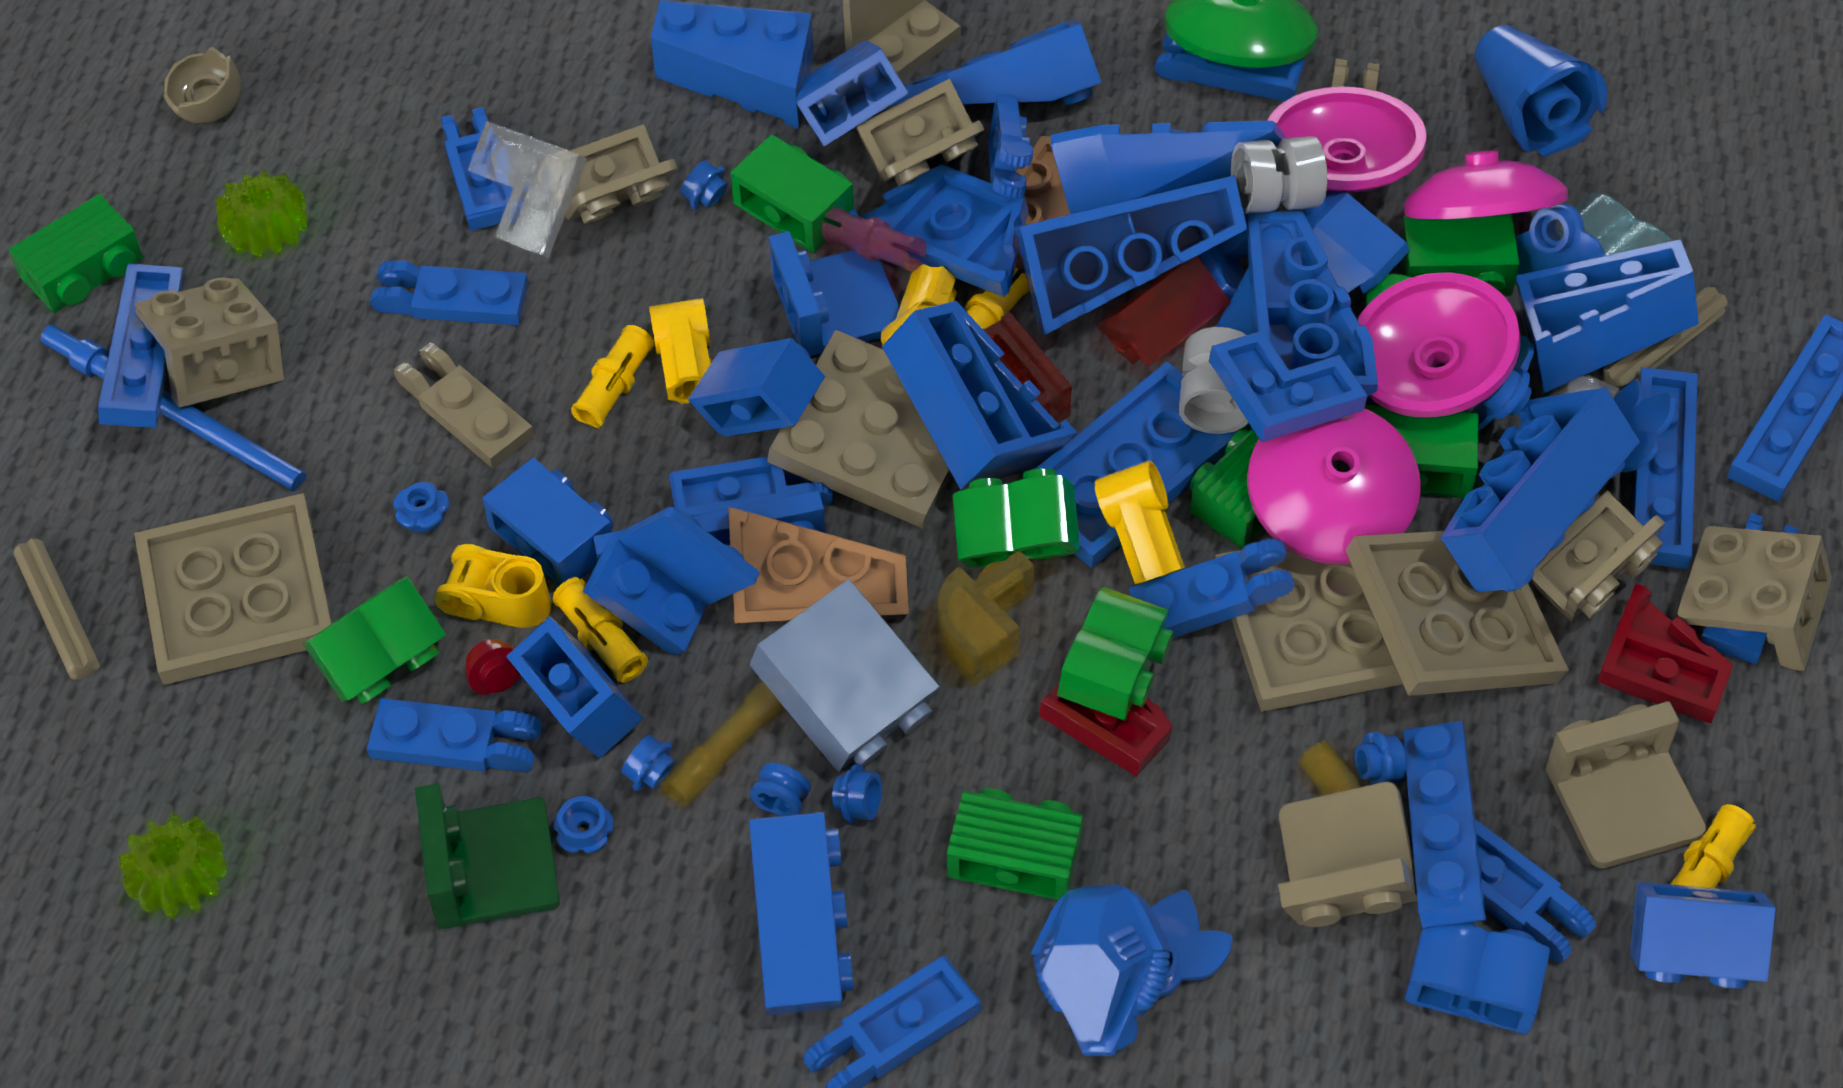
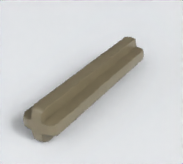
[1601,287,1728,394]
[13,538,100,681]

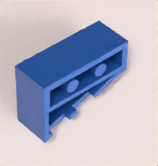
[651,0,814,129]
[1515,239,1699,393]
[882,301,1078,490]
[749,812,854,1015]

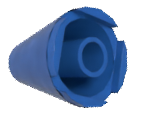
[1474,25,1608,156]

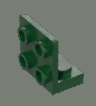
[415,783,560,930]

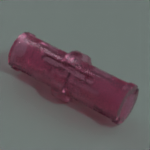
[822,208,926,271]

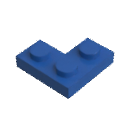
[1209,331,1367,442]

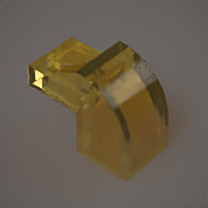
[938,551,1034,687]

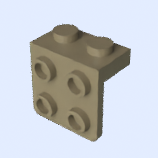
[855,78,984,186]
[544,124,678,224]
[1530,491,1666,622]
[1545,701,1706,869]
[1278,782,1418,927]

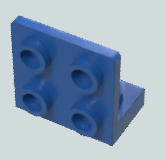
[768,231,899,356]
[583,507,760,655]

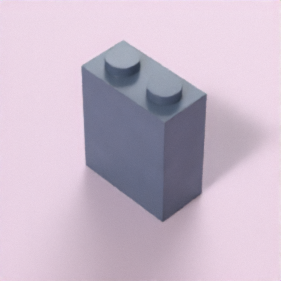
[749,579,940,773]

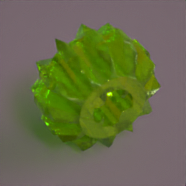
[215,168,308,260]
[119,811,228,920]

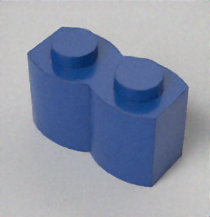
[1404,921,1550,1034]

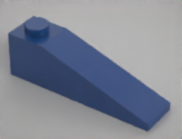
[888,19,1102,107]
[1051,121,1287,214]
[1216,191,1410,335]
[1247,211,1378,397]

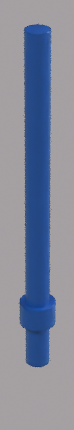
[41,324,306,492]

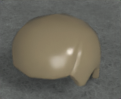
[163,47,242,124]

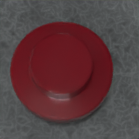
[465,639,521,696]

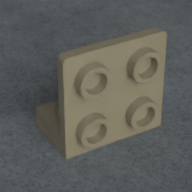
[843,0,961,80]
[135,277,284,408]
[1677,526,1832,671]

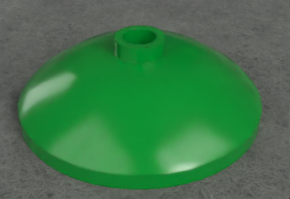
[1164,0,1318,68]

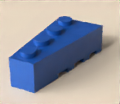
[1015,175,1247,335]
[1441,387,1640,592]

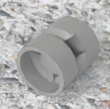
[1231,136,1327,214]
[1179,327,1248,434]

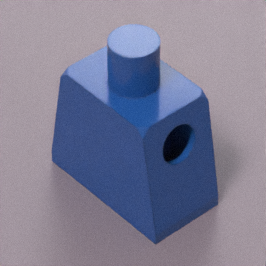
[796,40,909,146]

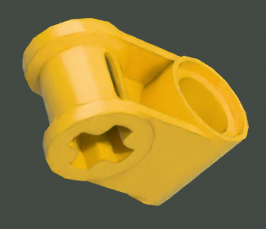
[434,544,552,628]

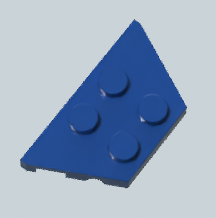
[840,165,1029,297]

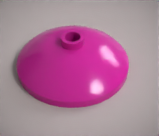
[1267,87,1426,192]
[1403,151,1568,219]
[1357,273,1520,418]
[1247,408,1421,565]

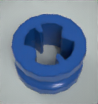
[750,763,811,816]

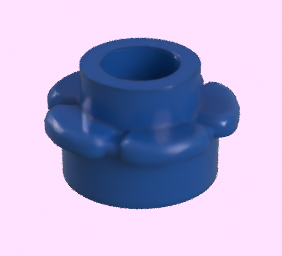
[680,160,728,209]
[393,482,449,532]
[1354,732,1406,785]
[621,735,676,791]
[832,764,882,824]
[554,796,614,853]

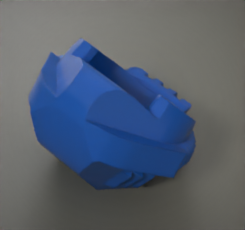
[1030,884,1172,1056]

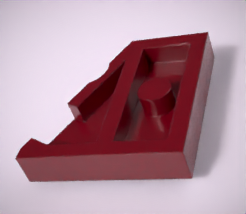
[1597,583,1733,724]
[1038,683,1173,777]

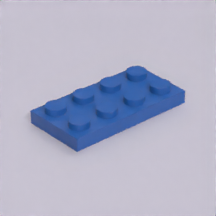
[1036,362,1249,568]

